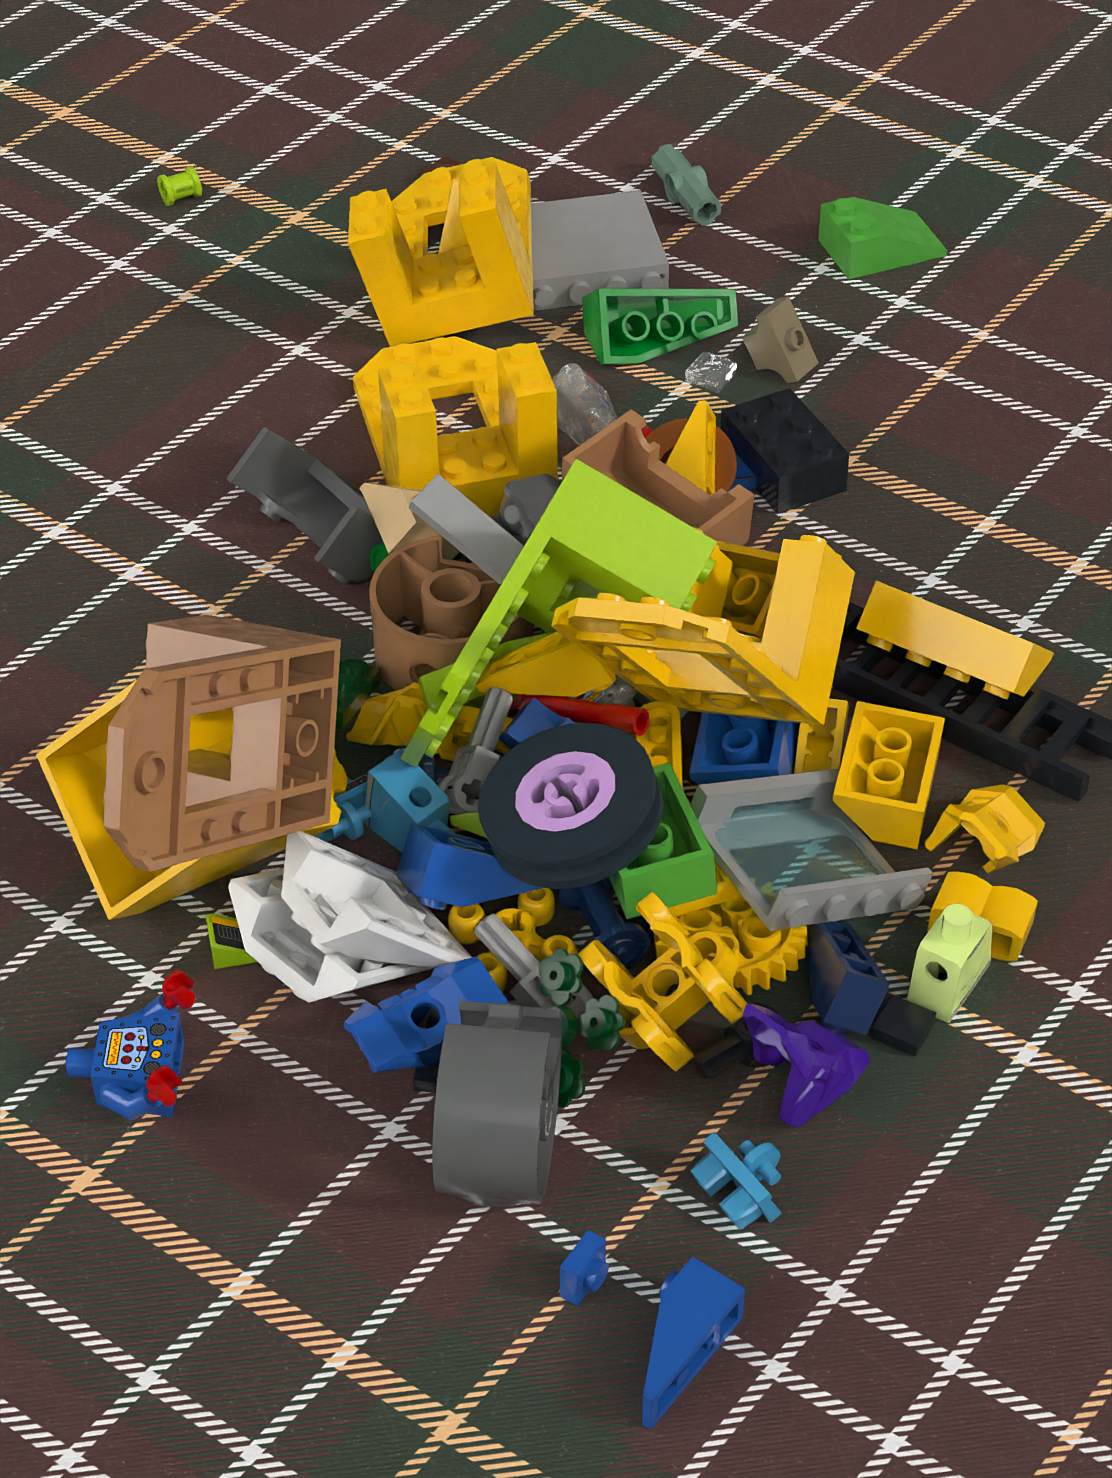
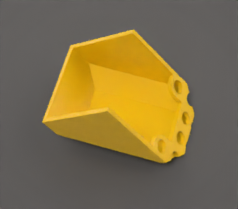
[36,680,348,920]

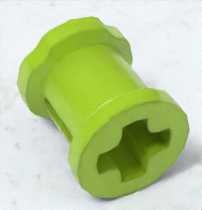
[157,166,202,206]

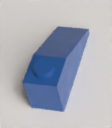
[642,1256,745,1430]

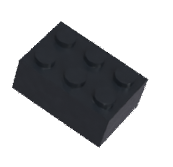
[720,388,849,514]

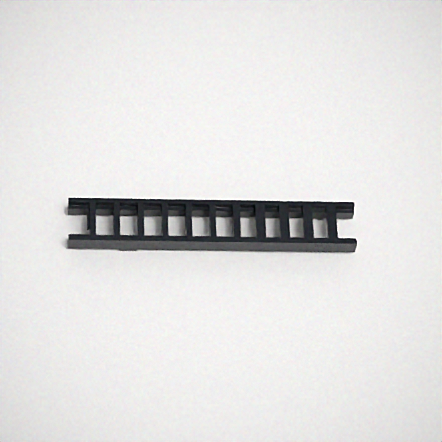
[832,602,1112,802]

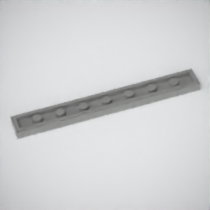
[409,474,688,721]

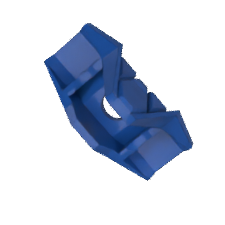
[343,957,509,1074]

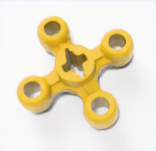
[448,888,578,992]

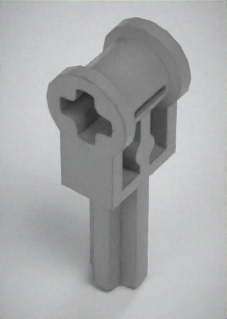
[438,687,513,814]
[474,914,593,1019]

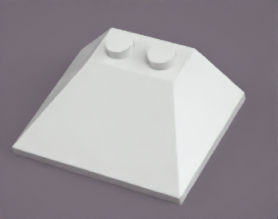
[281,831,472,968]
[228,868,434,1003]

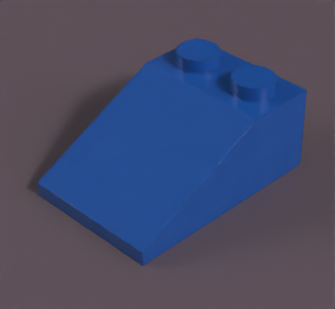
[396,823,542,910]

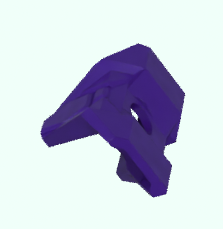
[743,1004,870,1127]

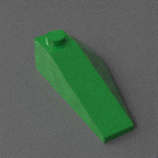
[582,288,738,365]

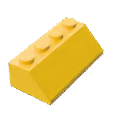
[856,581,1054,700]

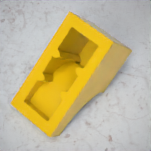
[794,698,849,774]

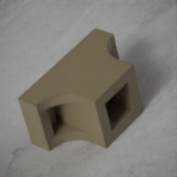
[742,296,819,383]

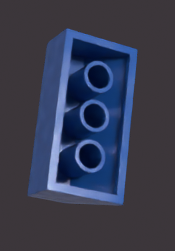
[689,712,800,807]

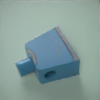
[364,748,456,852]

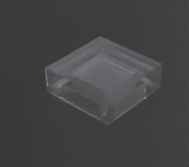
[685,351,737,393]

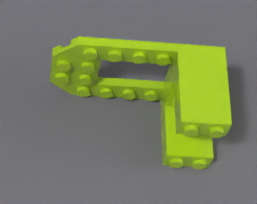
[400,459,717,768]

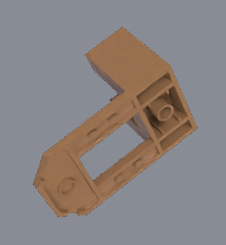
[103,615,341,872]

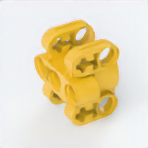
[578,891,747,1072]

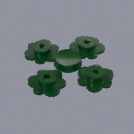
[528,948,625,1108]

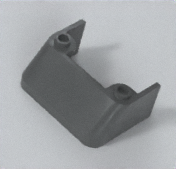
[226,426,383,585]

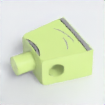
[907,904,992,1023]

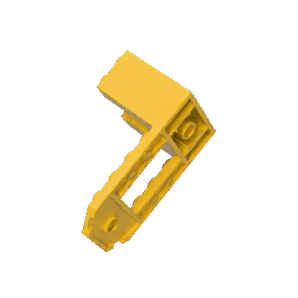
[348,157,534,347]
[353,336,558,516]
[551,527,855,725]

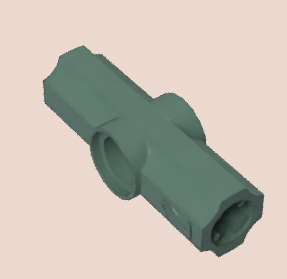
[652,144,721,226]

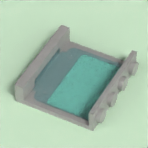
[690,769,933,931]

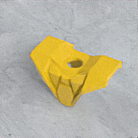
[346,682,469,761]
[924,785,1045,873]

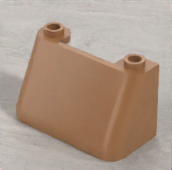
[562,409,755,546]

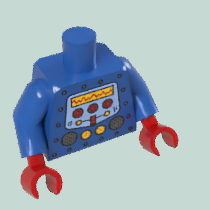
[66,971,195,1121]

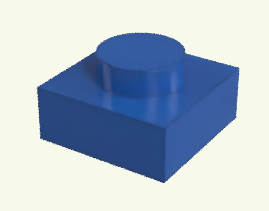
[560,1230,609,1306]

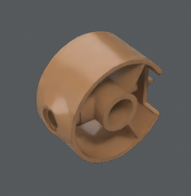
[369,536,534,691]

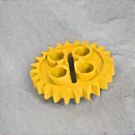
[654,882,808,995]

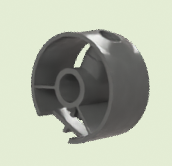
[432,1000,562,1207]

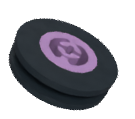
[478,723,663,889]

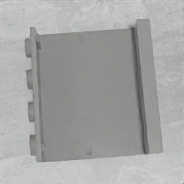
[531,190,669,311]

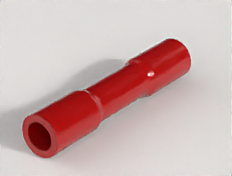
[524,695,649,736]

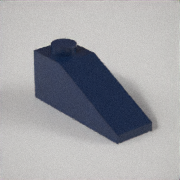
[806,921,890,1035]

